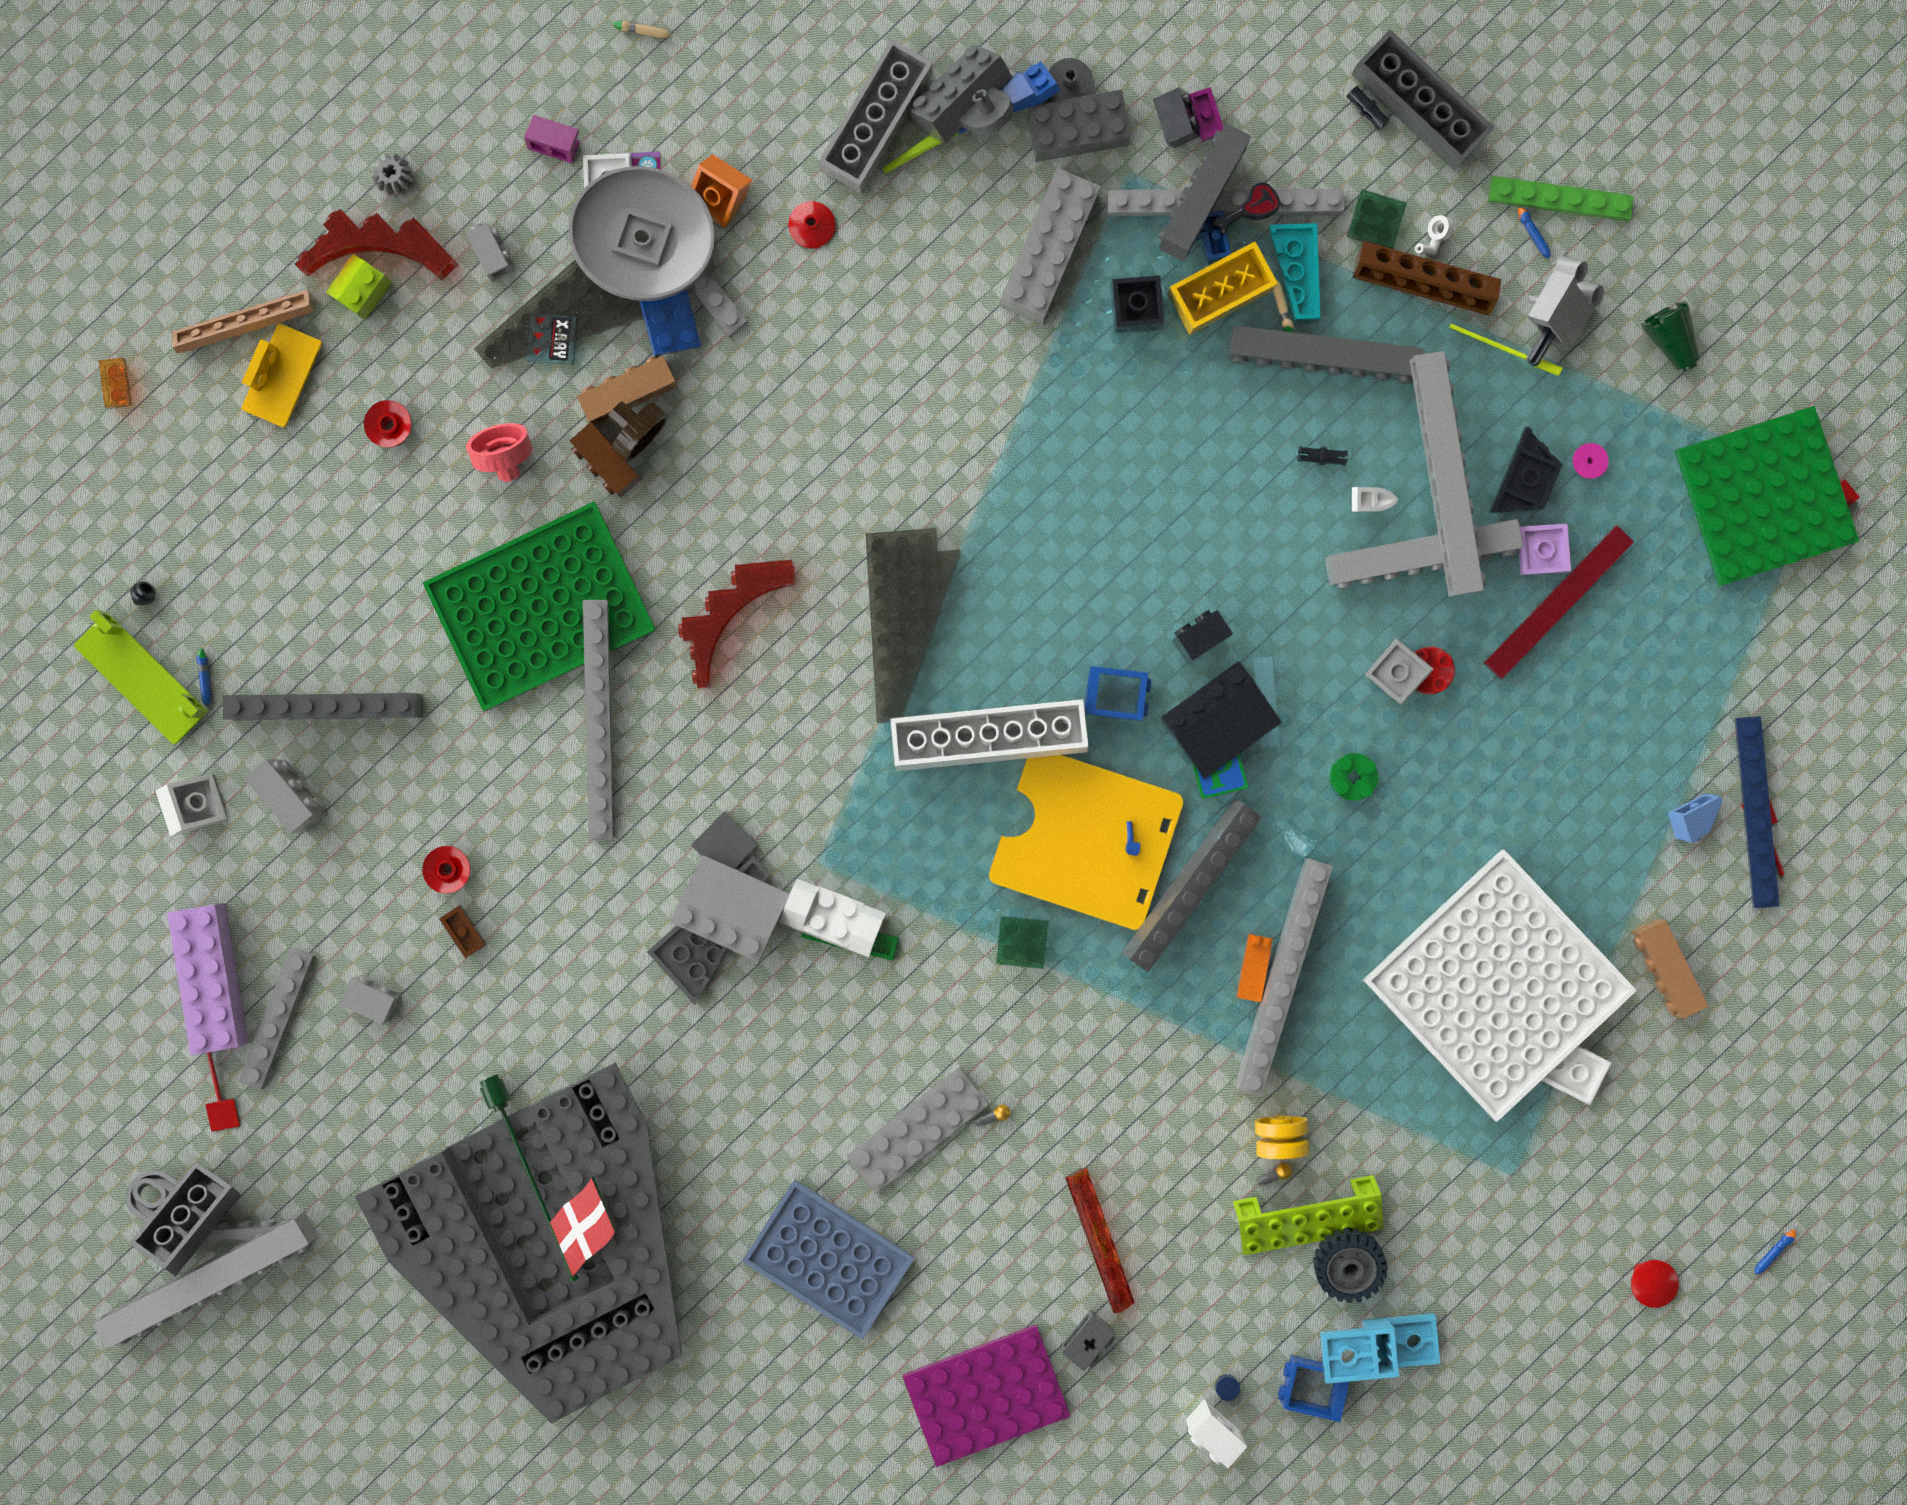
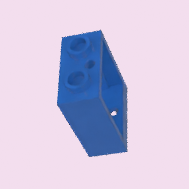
[1084,666,1151,721]
[1278,1355,1350,1422]

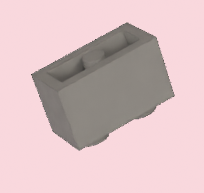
[339,975,401,1025]

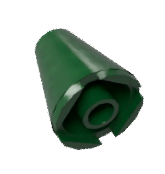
[1641,301,1700,372]

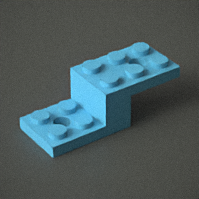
[1320,1313,1440,1384]

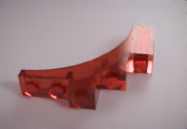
[295,209,459,281]
[678,560,796,689]

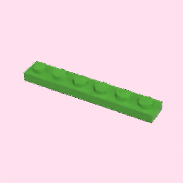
[1488,176,1634,222]

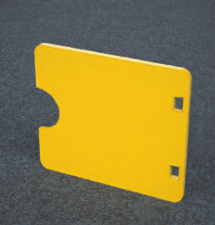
[989,755,1183,930]

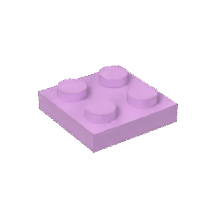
[1519,524,1571,575]

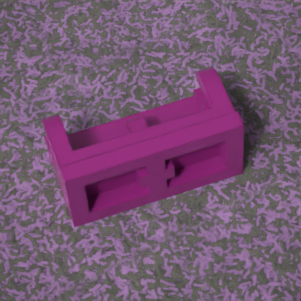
[524,115,580,164]

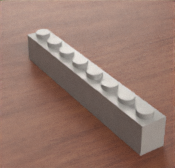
[1325,519,1523,589]

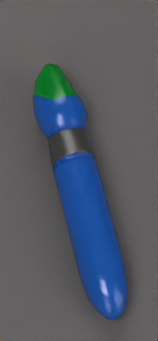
[196,648,211,707]

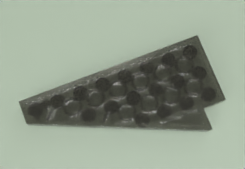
[474,259,644,368]
[865,528,961,724]

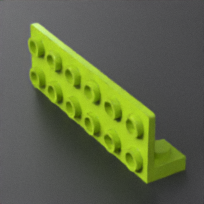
[73,610,209,744]
[1233,1175,1383,1255]

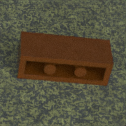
[569,422,641,498]

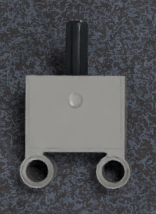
[1526,256,1604,366]

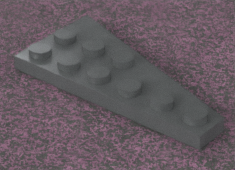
[647,856,770,1005]

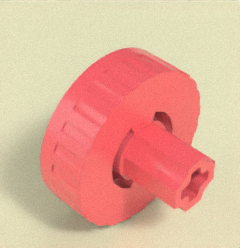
[466,423,533,482]

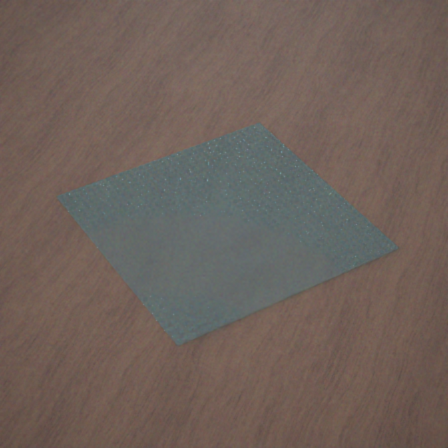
[818,173,1783,1175]

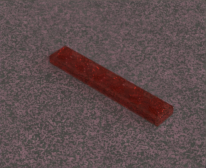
[1065,1167,1135,1313]

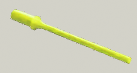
[1449,324,1563,376]

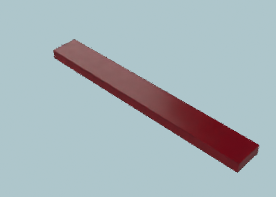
[1483,525,1634,679]

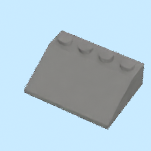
[670,855,790,962]

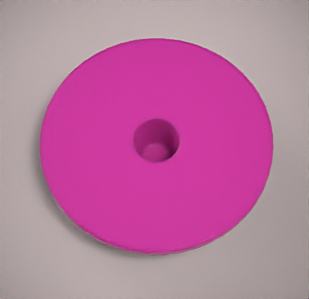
[1572,443,1609,479]

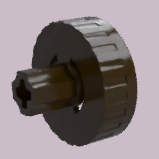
[608,401,669,462]

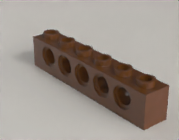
[1352,241,1501,316]

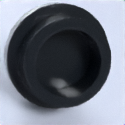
[130,581,156,605]

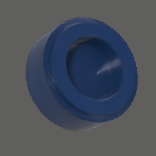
[1215,1374,1240,1401]

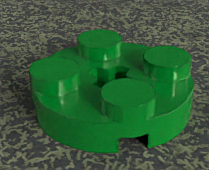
[1329,753,1378,801]

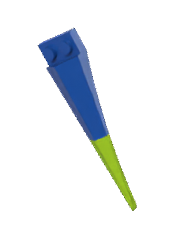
[882,61,1060,173]

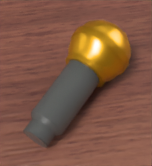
[975,1104,1011,1126]
[1256,1163,1292,1186]

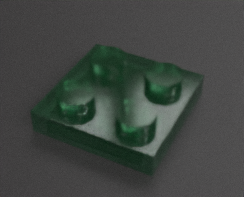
[1346,189,1407,249]
[996,916,1049,969]

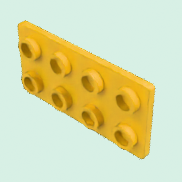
[241,323,323,428]

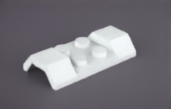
[780,879,886,958]

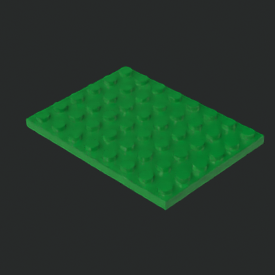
[422,501,657,712]

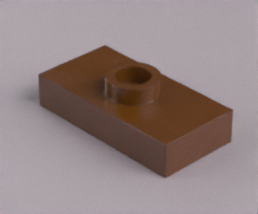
[439,905,487,958]

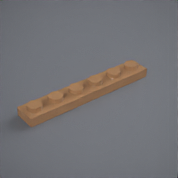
[172,289,314,354]

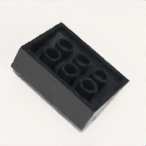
[1161,661,1282,779]

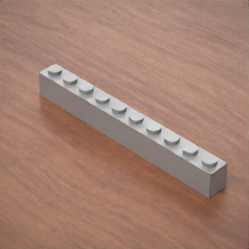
[1410,351,1486,597]
[1234,858,1333,1097]
[92,1211,318,1349]

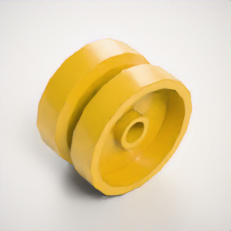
[1254,1116,1310,1159]

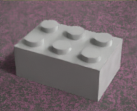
[244,759,328,833]

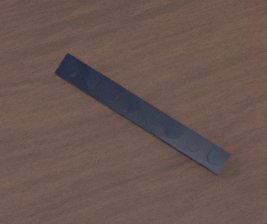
[1734,716,1780,908]

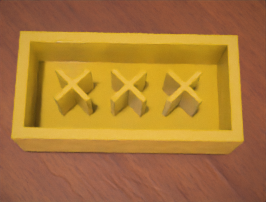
[1167,242,1278,335]

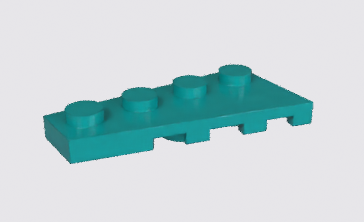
[1268,223,1320,321]

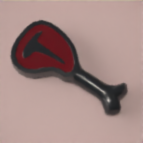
[1212,182,1280,235]

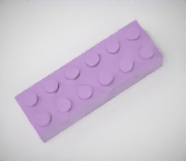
[167,903,248,1055]

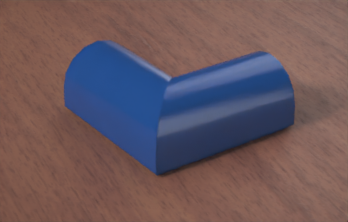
[1197,210,1231,264]

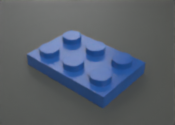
[640,289,701,356]

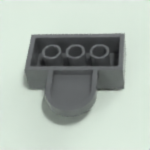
[907,44,1014,144]
[1027,58,1131,162]

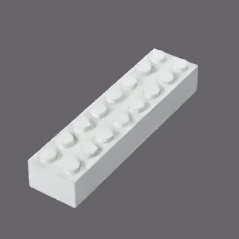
[891,699,1088,771]

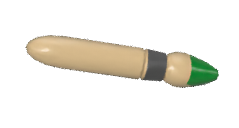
[613,20,671,38]
[1273,280,1294,332]

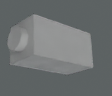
[466,223,513,282]

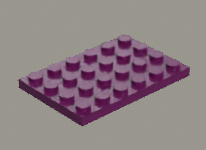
[903,1324,1071,1467]

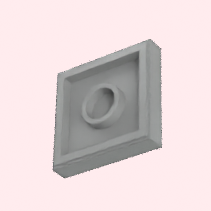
[1364,638,1434,706]

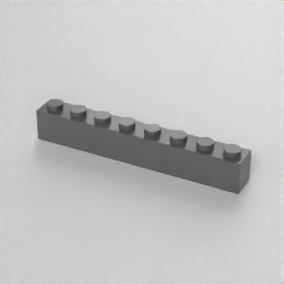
[1227,325,1424,384]
[223,693,423,720]
[1121,799,1262,973]

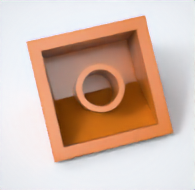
[691,154,752,228]

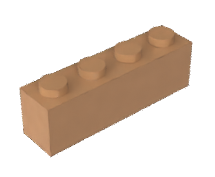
[577,356,678,426]
[1632,919,1709,1019]

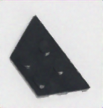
[1489,426,1563,513]

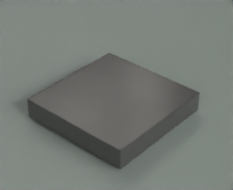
[691,811,759,869]

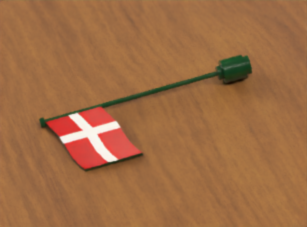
[480,1074,617,1283]

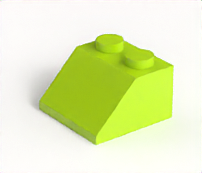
[326,254,392,320]

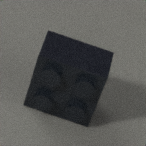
[1110,275,1165,334]
[1172,610,1233,664]

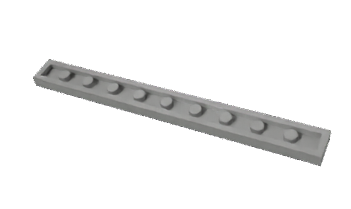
[1106,189,1344,216]
[583,600,614,839]

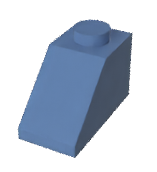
[1668,793,1723,843]

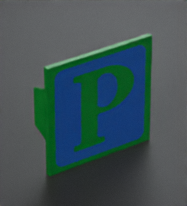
[1192,755,1249,799]

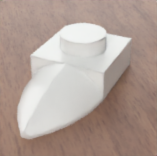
[1352,487,1398,512]

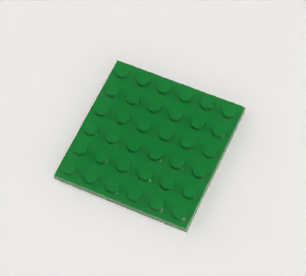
[1675,406,1860,586]

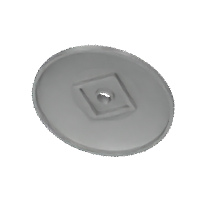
[569,166,714,301]

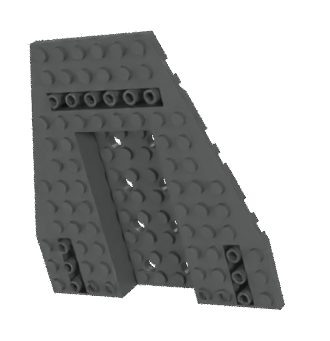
[355,1062,682,1424]

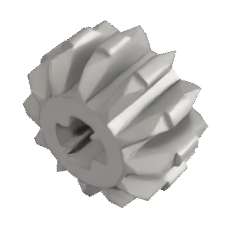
[372,154,414,196]

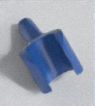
[1125,821,1140,856]

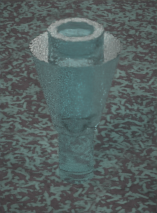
[1275,818,1314,858]

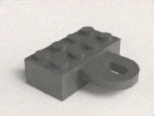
[126,1162,241,1276]

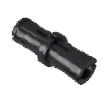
[1346,85,1390,131]
[1297,446,1348,466]

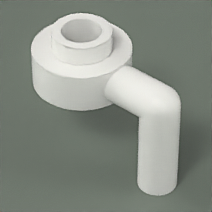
[1415,215,1454,256]

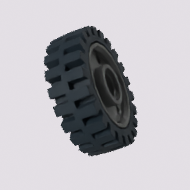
[1313,1228,1388,1303]

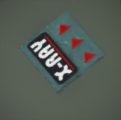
[525,313,578,365]

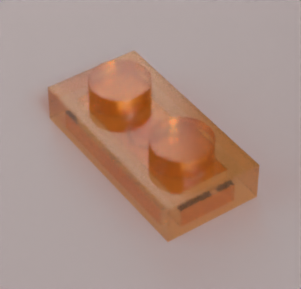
[98,357,132,409]

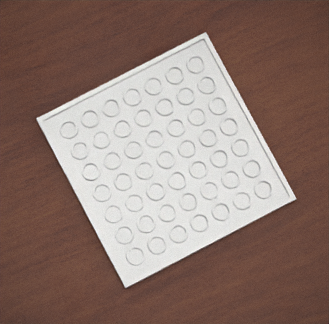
[1363,849,1637,1122]

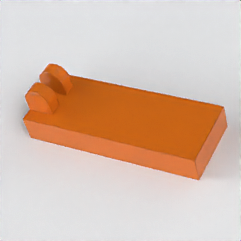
[1236,934,1273,1002]

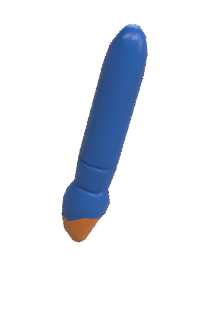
[1517,208,1551,258]
[1754,1230,1796,1274]

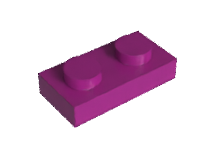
[1190,87,1223,142]

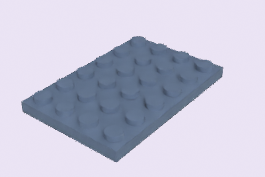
[742,1179,915,1340]

